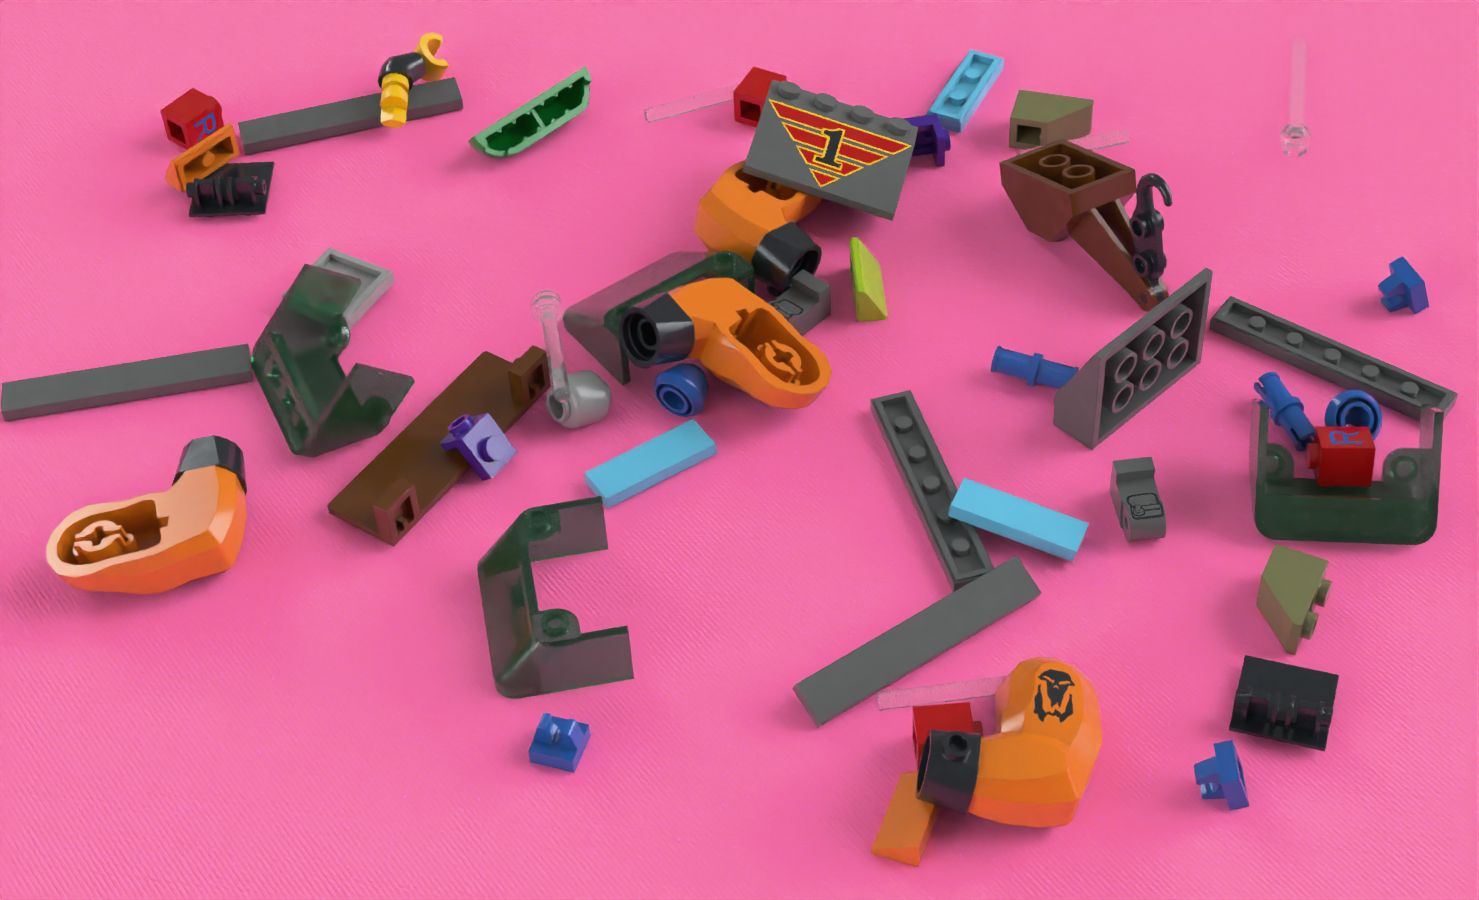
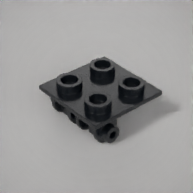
[186,162,275,217]
[1229,655,1339,751]

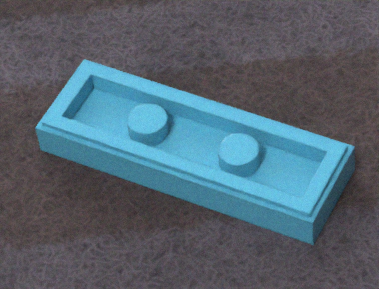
[926,50,1004,133]
[584,419,717,509]
[948,478,1089,562]

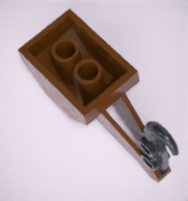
[999,139,1173,312]

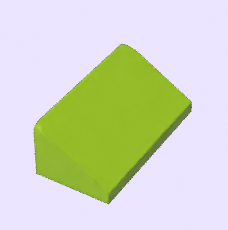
[849,237,888,322]

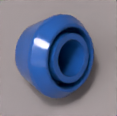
[654,363,709,417]
[1324,390,1382,441]

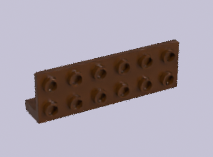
[327,345,551,546]

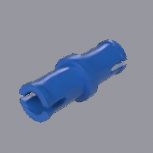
[991,346,1079,389]
[1254,372,1315,452]

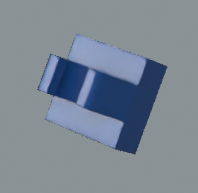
[1378,256,1429,314]
[528,713,591,773]
[1193,740,1250,811]

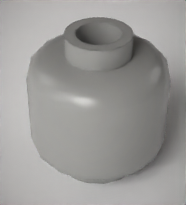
[547,370,612,429]

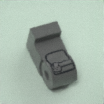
[768,269,831,336]
[1110,456,1166,542]

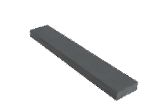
[238,77,464,155]
[1209,296,1458,429]
[1,343,253,422]
[870,390,994,592]
[792,555,1042,728]

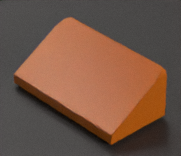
[165,123,240,192]
[871,772,941,867]

